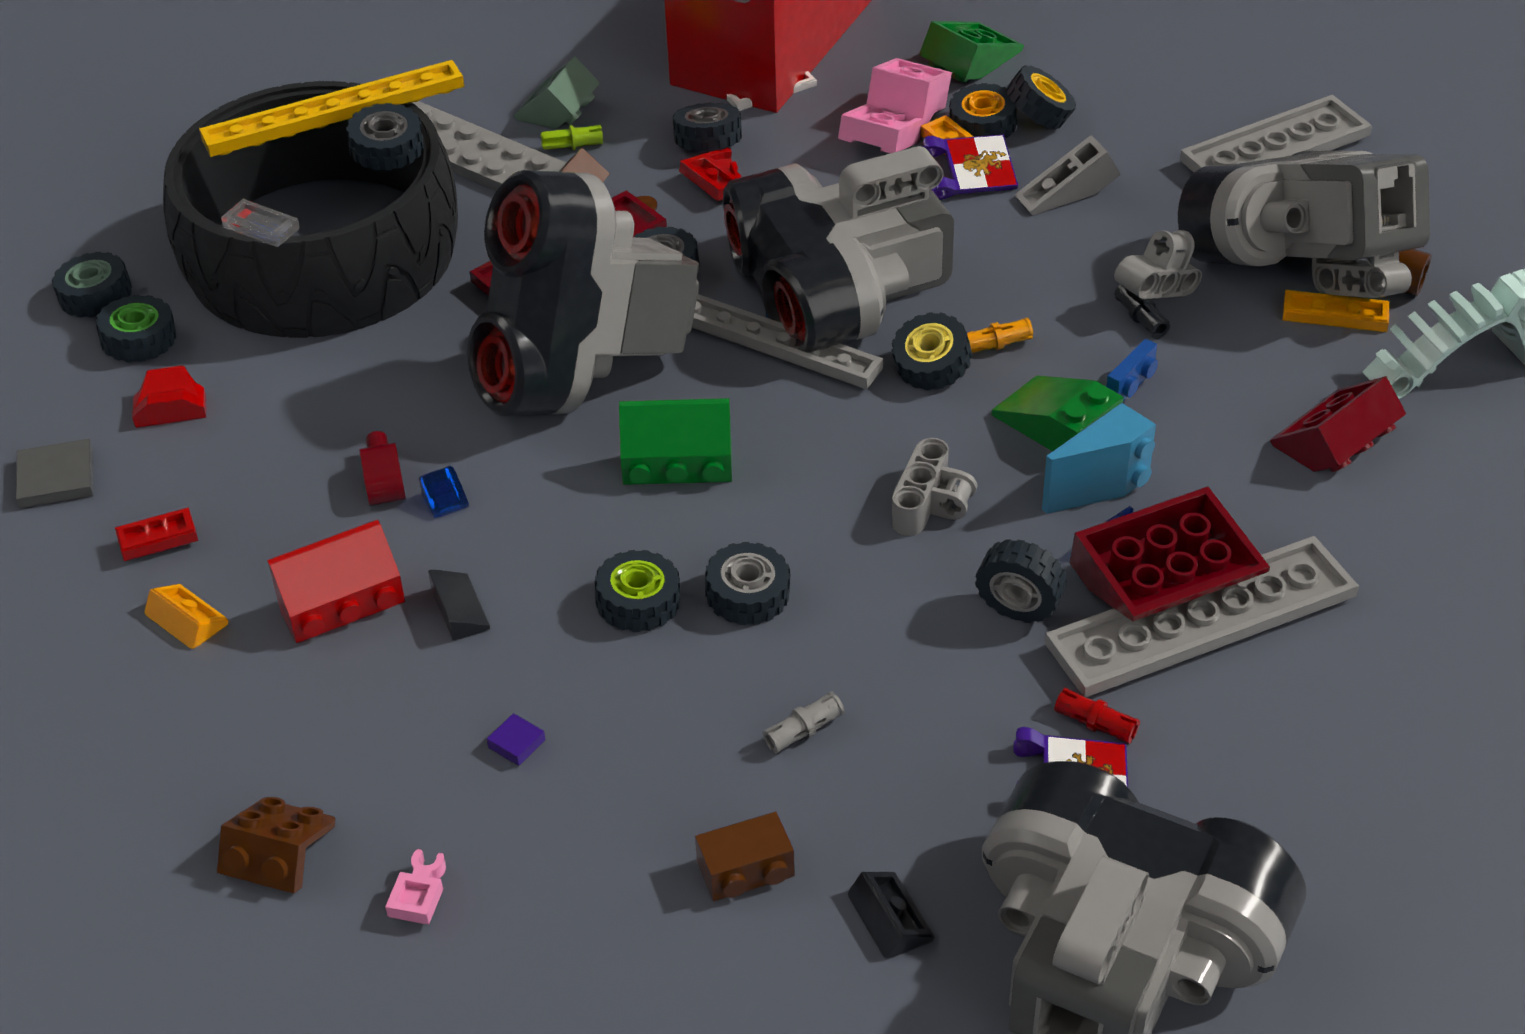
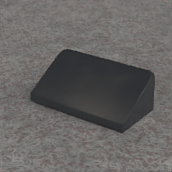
[428,570,490,640]
[848,872,935,958]

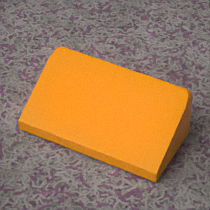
[144,584,229,649]

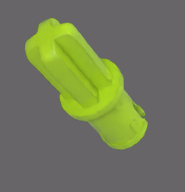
[540,125,603,150]

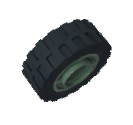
[52,252,132,317]

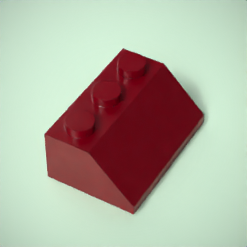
[1270,376,1406,472]

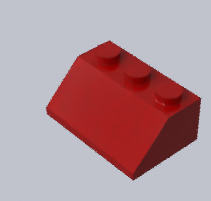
[267,519,406,643]

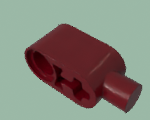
[359,431,406,506]

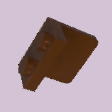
[217,797,336,894]

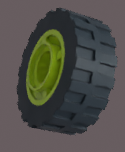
[595,550,680,632]

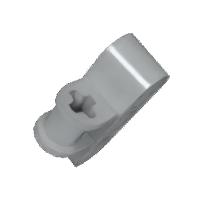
[1114,230,1202,299]
[892,438,978,536]

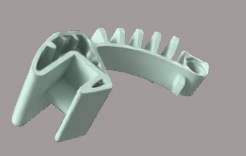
[1362,269,1525,399]

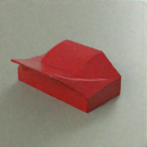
[132,365,207,428]

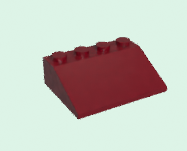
[1069,486,1270,622]

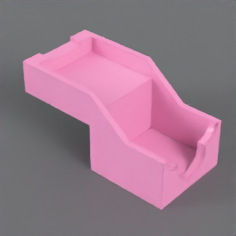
[838,58,952,153]

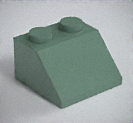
[514,56,600,129]

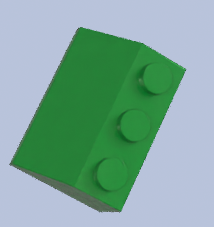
[619,398,732,485]

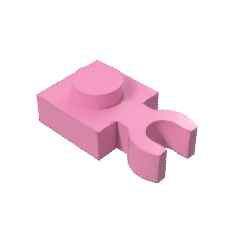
[385,849,446,925]

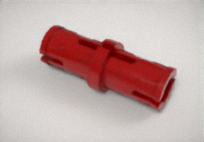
[1054,687,1140,744]

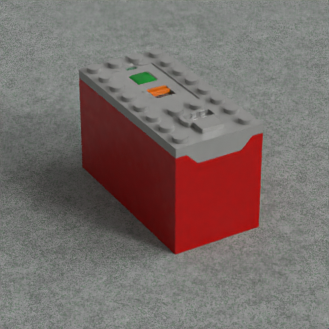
[664,0,872,113]

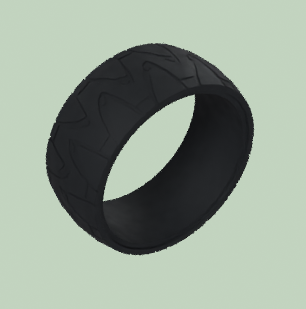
[163,81,458,338]

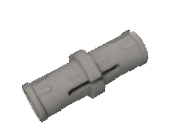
[762,691,845,754]

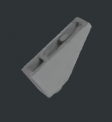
[1015,135,1121,216]

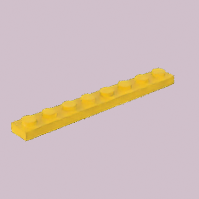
[199,60,465,157]

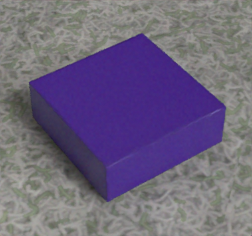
[487,713,546,766]

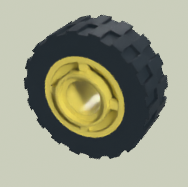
[891,312,972,390]

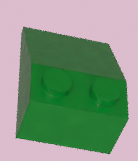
[919,21,1024,82]
[991,375,1124,452]

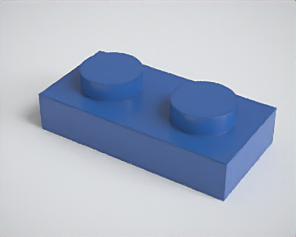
[1106,339,1158,401]

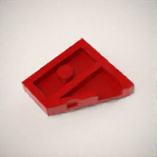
[679,147,742,201]

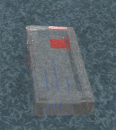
[221,199,300,247]

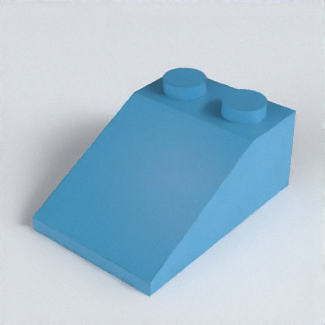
[1042,403,1156,514]

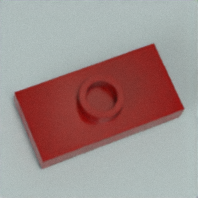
[115,507,199,561]

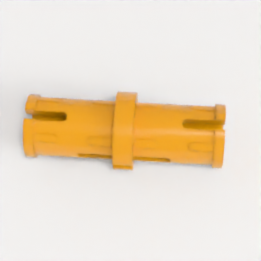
[967,317,1033,353]

